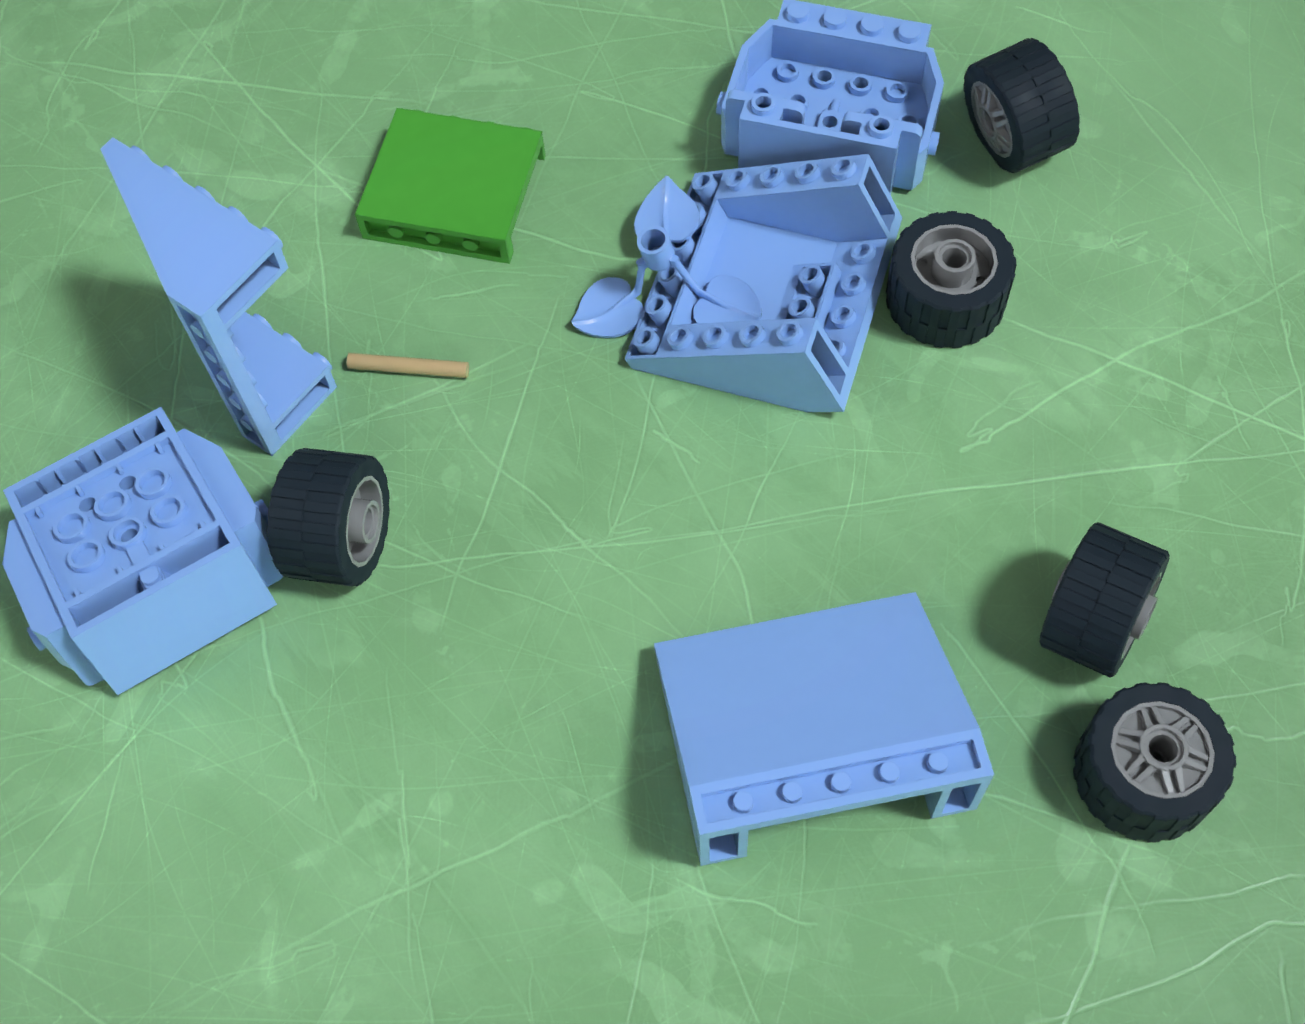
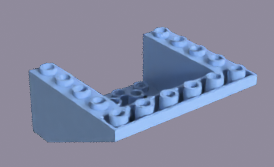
[100,137,337,456]
[625,154,902,412]
[654,592,994,866]

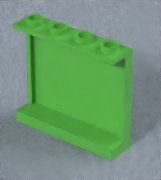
[355,108,546,264]

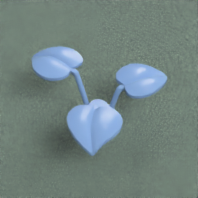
[571,176,762,338]

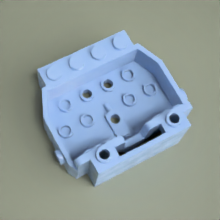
[716,0,944,195]
[2,407,283,695]

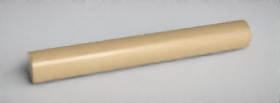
[347,353,469,378]

